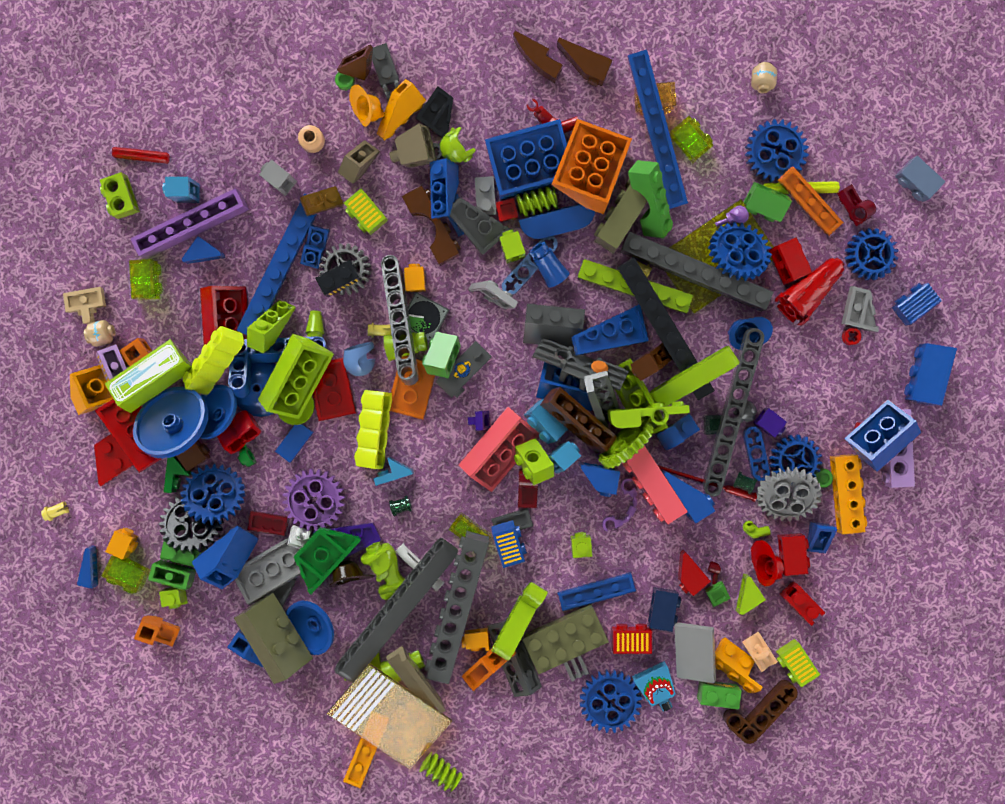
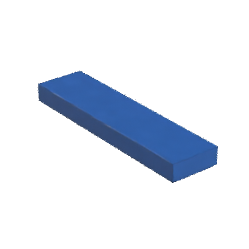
[557,572,636,611]

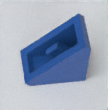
[182,236,225,264]
[807,522,837,553]

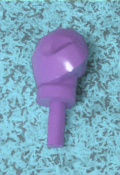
[715,206,749,227]

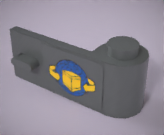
[435,341,492,398]

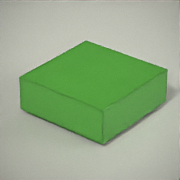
[704,581,731,607]

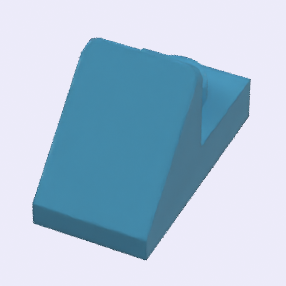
[373,457,414,486]

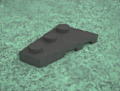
[450,197,512,255]

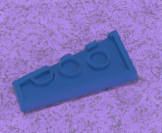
[571,305,649,356]

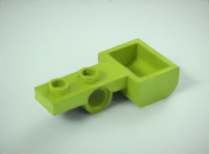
[607,401,690,428]

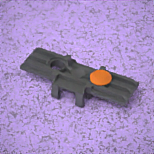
[532,338,629,391]

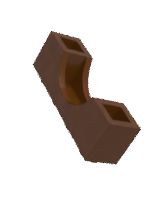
[402,185,461,266]

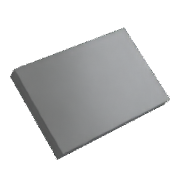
[674,622,716,684]

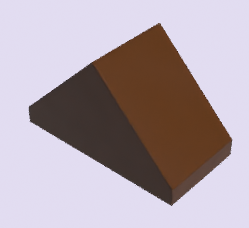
[337,44,373,81]

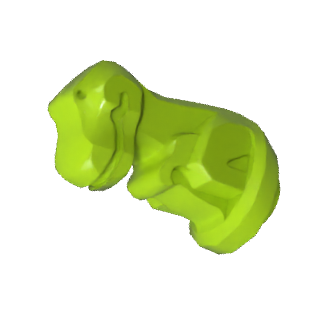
[360,542,405,600]

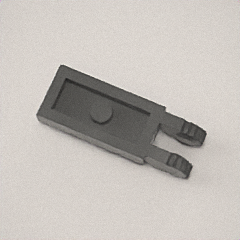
[372,43,399,100]

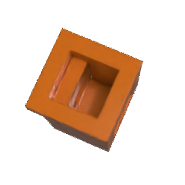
[119,338,152,366]

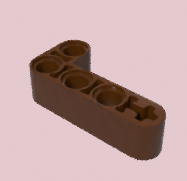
[723,680,798,744]

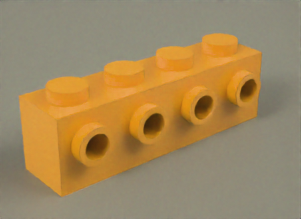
[830,454,867,534]

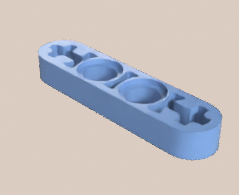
[502,236,558,295]

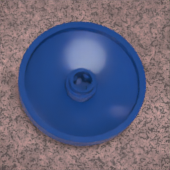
[133,387,208,459]

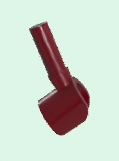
[708,561,721,585]

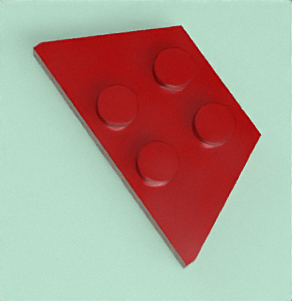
[94,434,133,486]

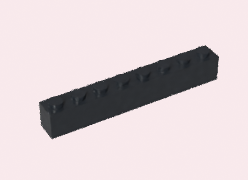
[617,256,715,400]

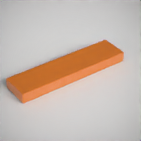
[777,166,844,236]

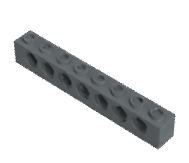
[424,531,489,684]

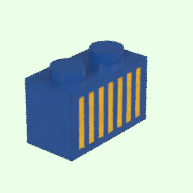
[491,520,527,568]

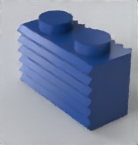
[892,283,942,326]

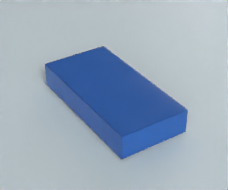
[275,424,314,463]

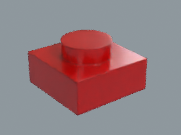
[496,198,518,222]

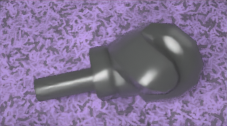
[728,400,757,427]

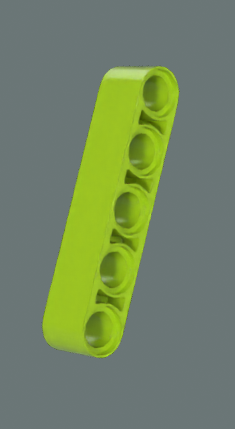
[650,345,740,406]

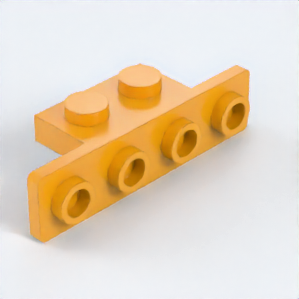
[715,637,763,694]

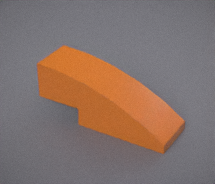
[461,650,516,691]

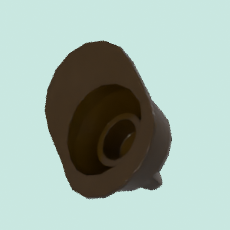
[329,560,374,587]

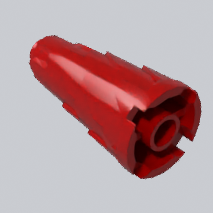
[775,258,844,326]

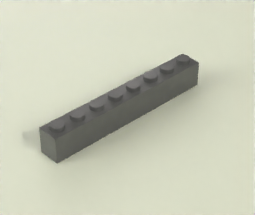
[620,232,774,312]

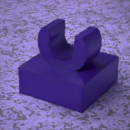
[468,411,490,431]

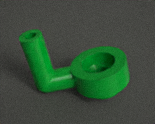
[238,444,256,467]

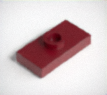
[247,510,289,536]

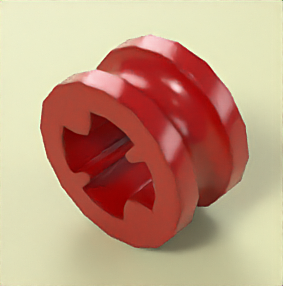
[842,328,862,345]

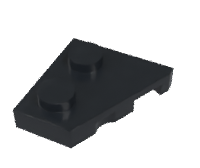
[415,86,453,138]

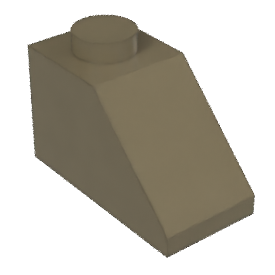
[338,140,380,184]

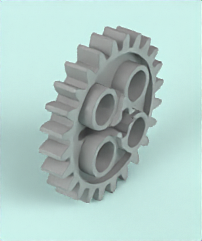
[756,467,822,522]

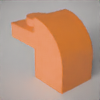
[134,615,181,647]

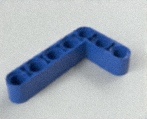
[228,336,328,398]

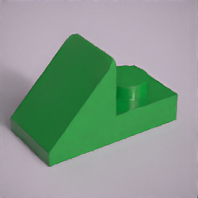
[164,456,192,493]

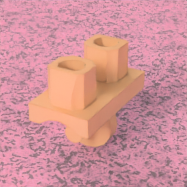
[742,632,778,672]

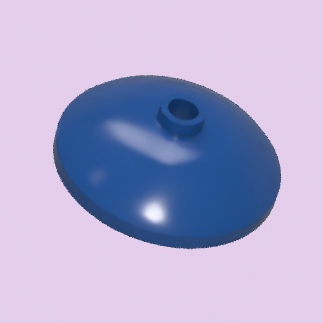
[236,363,276,417]
[200,385,237,439]
[286,601,334,655]

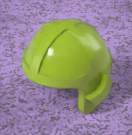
[440,127,476,163]

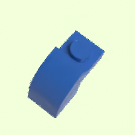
[654,413,700,450]

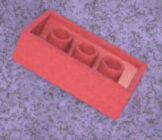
[459,407,539,492]

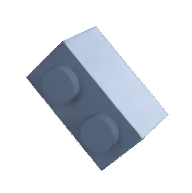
[895,155,946,202]

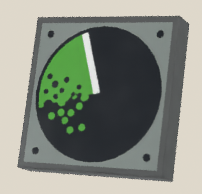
[400,292,450,342]

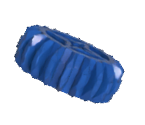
[845,228,899,281]
[769,434,823,484]

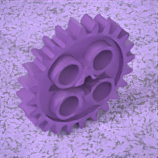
[282,468,346,531]

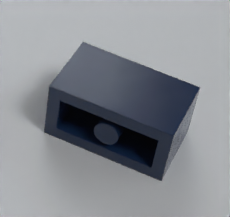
[647,587,681,632]

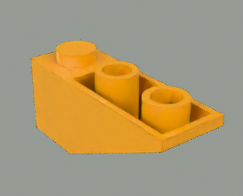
[376,79,426,141]

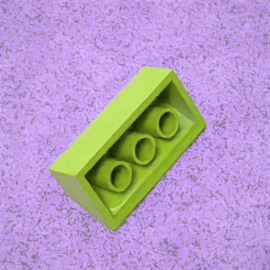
[258,334,334,419]

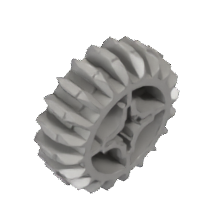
[319,243,371,295]

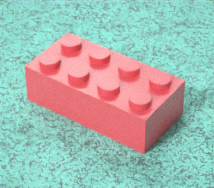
[622,445,688,524]

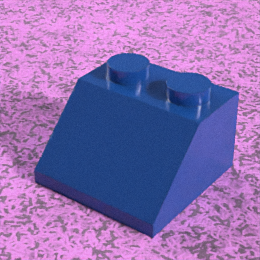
[579,461,621,497]

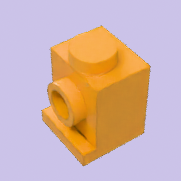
[461,628,490,651]

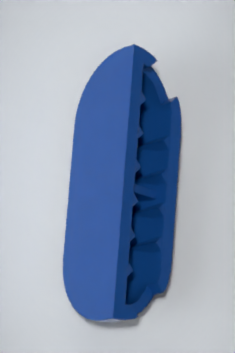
[519,204,595,239]

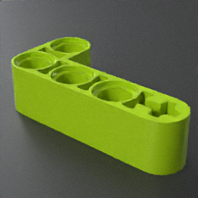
[491,582,548,661]

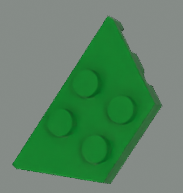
[294,527,361,595]

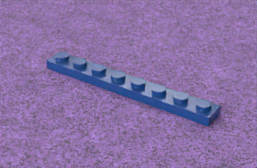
[627,49,688,209]
[237,193,318,335]

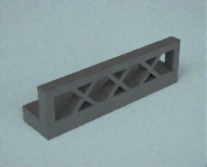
[584,371,620,429]
[487,619,542,697]

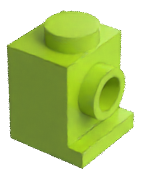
[159,587,188,609]

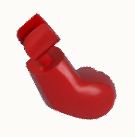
[527,98,578,135]

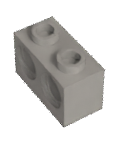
[259,160,297,196]

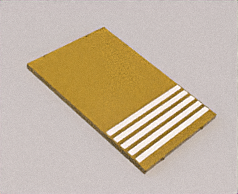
[327,663,452,769]

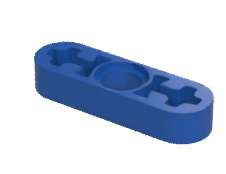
[743,426,770,481]

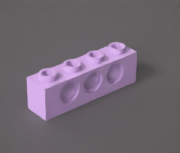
[882,409,915,488]

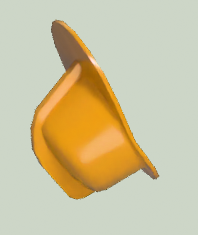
[349,84,384,127]

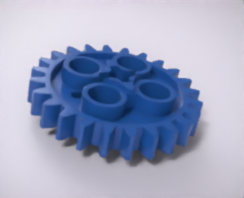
[745,119,809,183]
[708,222,772,281]
[180,464,246,525]
[580,669,642,733]

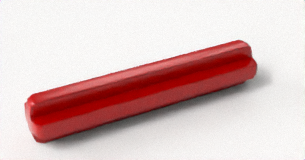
[112,147,170,164]

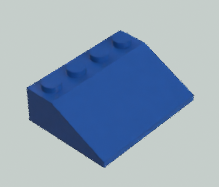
[485,119,567,201]

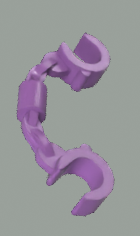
[602,478,637,532]

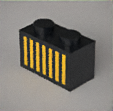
[315,260,362,297]

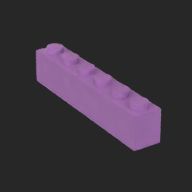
[131,188,249,259]

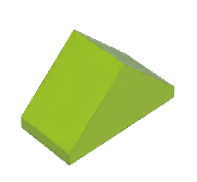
[735,573,766,615]

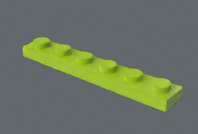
[578,259,693,314]

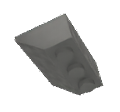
[523,304,585,348]

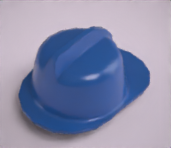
[727,317,773,350]

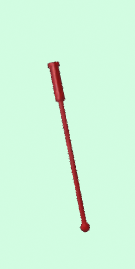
[658,465,757,502]

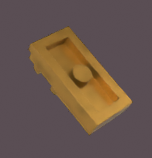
[300,186,344,216]

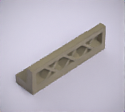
[386,646,446,713]

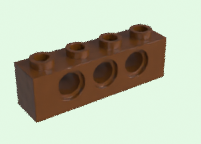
[540,387,617,454]

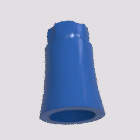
[529,242,570,288]

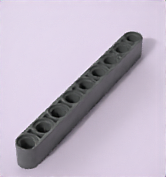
[703,328,764,497]
[335,538,458,682]

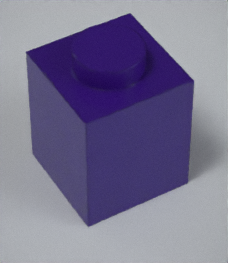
[753,408,787,437]

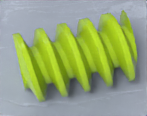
[516,186,558,217]
[419,752,463,792]

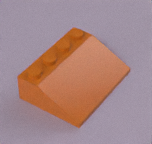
[552,119,632,214]

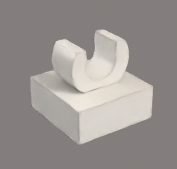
[287,525,312,549]

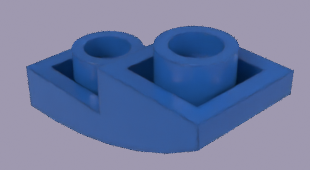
[300,225,330,269]

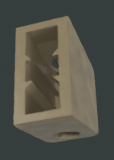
[389,123,437,168]

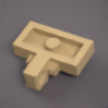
[63,287,106,325]

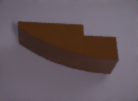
[513,30,563,84]

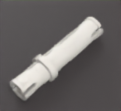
[396,543,444,591]

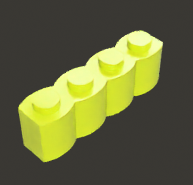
[183,326,244,395]
[354,390,392,469]

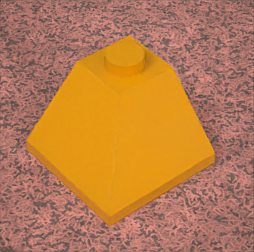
[70,365,113,415]

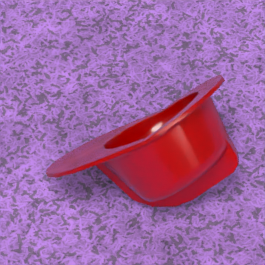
[751,540,784,586]

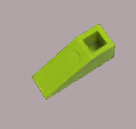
[247,300,296,353]

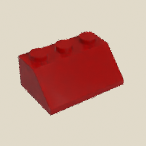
[200,286,247,345]

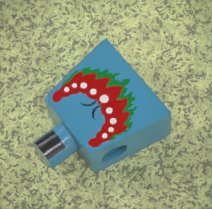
[632,661,676,712]

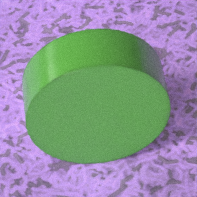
[335,72,355,91]
[814,468,833,488]

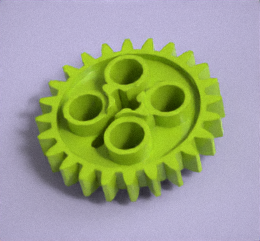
[598,419,654,469]

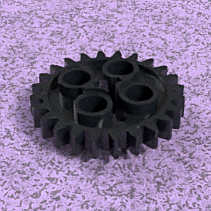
[159,495,224,554]

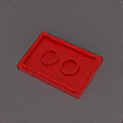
[313,358,357,421]

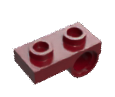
[837,184,876,226]
[518,469,538,508]

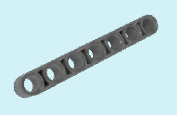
[381,255,419,386]

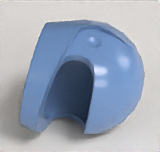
[343,342,375,376]

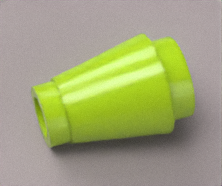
[305,311,325,338]

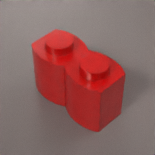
[217,410,261,454]

